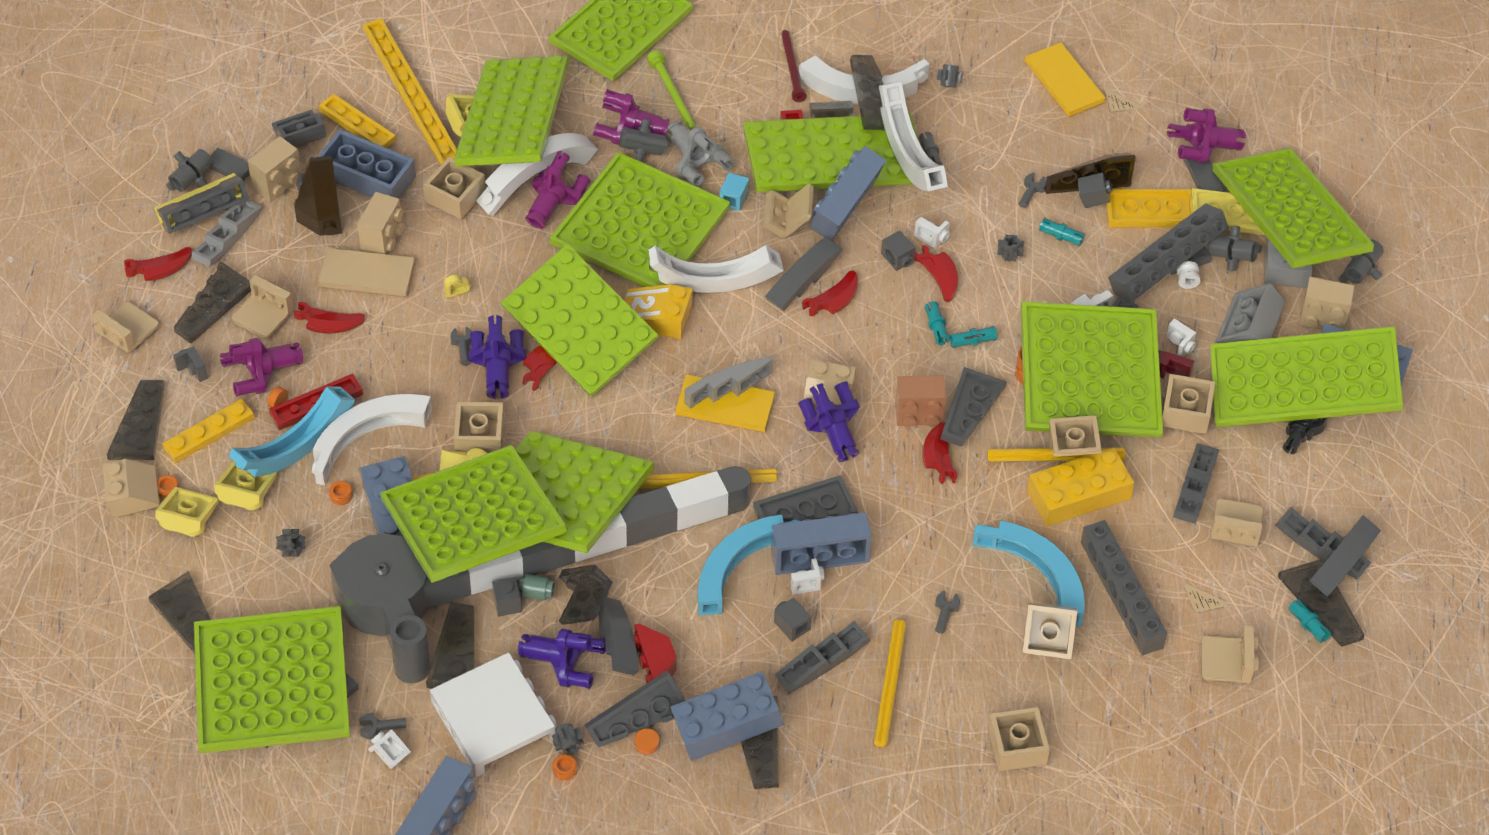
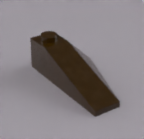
[1045,153,1136,194]
[294,156,342,236]

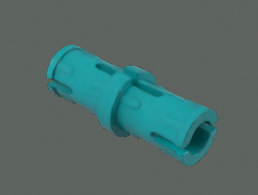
[1039,218,1085,247]
[924,301,950,345]
[950,326,997,348]
[1288,599,1331,643]

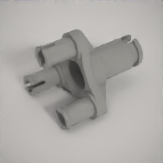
[666,121,735,186]

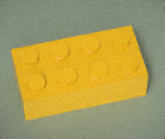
[1027,447,1134,527]

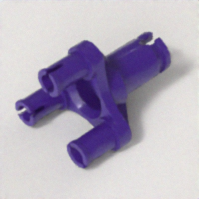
[469,315,526,399]
[798,381,860,462]
[518,629,606,689]

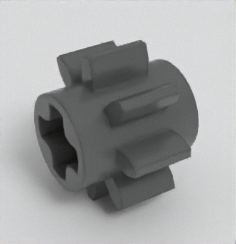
[937,64,963,88]
[997,235,1024,262]
[276,529,306,557]
[552,724,584,755]

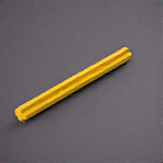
[987,448,1125,462]
[640,468,777,489]
[874,619,906,748]

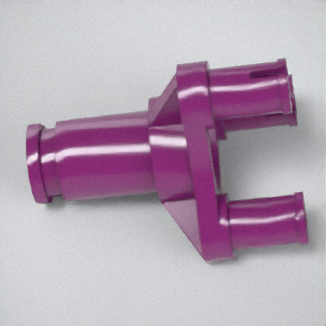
[593,89,670,145]
[1167,108,1246,163]
[525,151,591,229]
[220,338,303,397]

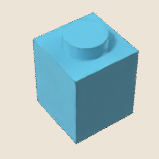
[719,173,749,211]

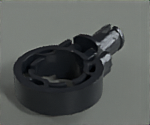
[1283,418,1327,454]

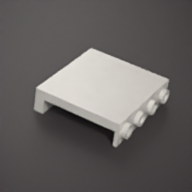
[430,652,557,777]

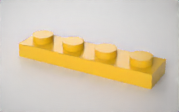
[318,93,396,148]
[162,398,255,464]

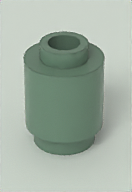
[519,574,555,601]

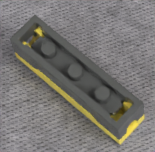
[154,173,249,234]

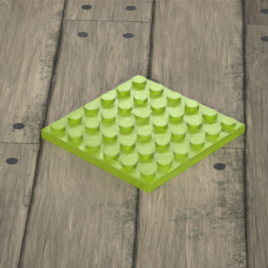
[549,152,731,287]
[1020,301,1163,438]
[515,431,654,554]
[380,445,567,583]
[194,606,350,754]

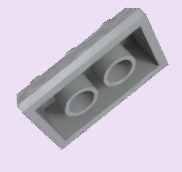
[1216,283,1285,343]

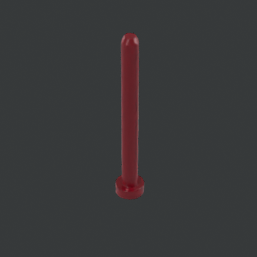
[781,30,807,102]

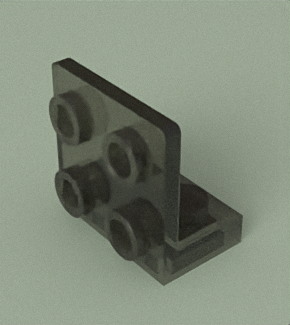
[559,564,613,625]

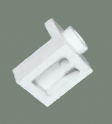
[914,217,950,249]
[1167,318,1196,357]
[790,558,824,595]
[368,729,411,769]

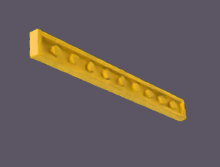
[362,18,457,166]

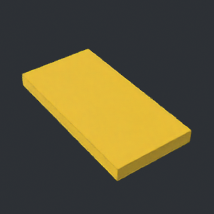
[1025,42,1106,117]
[1106,189,1192,227]
[675,374,775,432]

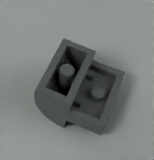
[271,110,326,147]

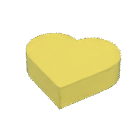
[444,274,471,298]

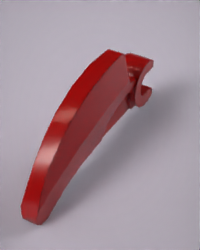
[914,245,958,302]
[124,247,192,281]
[802,271,858,316]
[294,302,365,334]
[522,346,557,391]
[922,422,958,484]

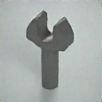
[1019,173,1046,208]
[450,327,472,366]
[935,591,960,634]
[359,713,406,740]

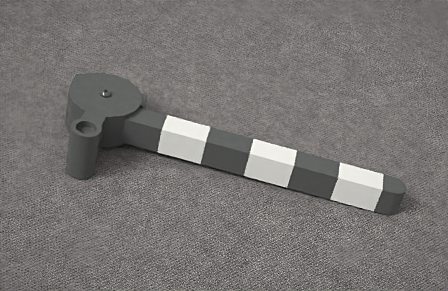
[330,466,751,683]

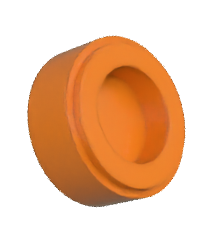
[268,386,288,407]
[157,475,180,498]
[329,481,353,505]
[634,728,659,754]
[552,754,577,780]

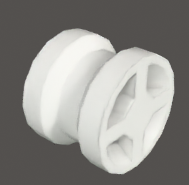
[1177,261,1201,289]

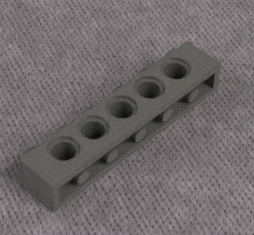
[1108,203,1229,302]
[1081,520,1167,656]

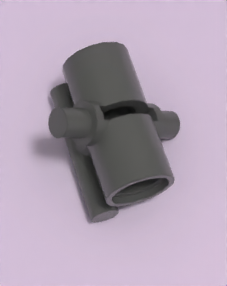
[619,119,668,162]
[166,149,213,192]
[1209,226,1262,271]
[1338,239,1384,284]

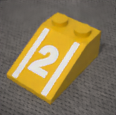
[624,284,693,339]

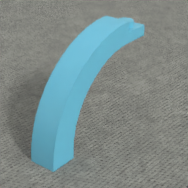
[228,387,355,477]
[698,515,799,616]
[972,521,1085,627]

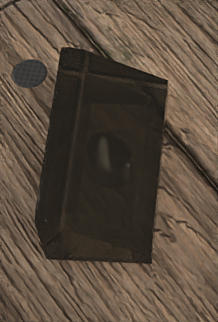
[809,101,854,118]

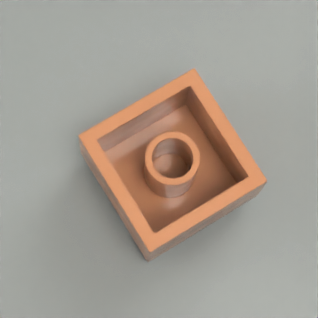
[895,375,946,427]

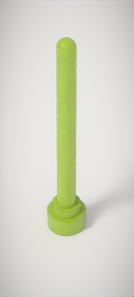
[647,50,696,130]

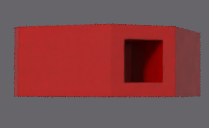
[633,624,677,683]

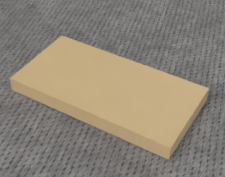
[318,248,415,297]

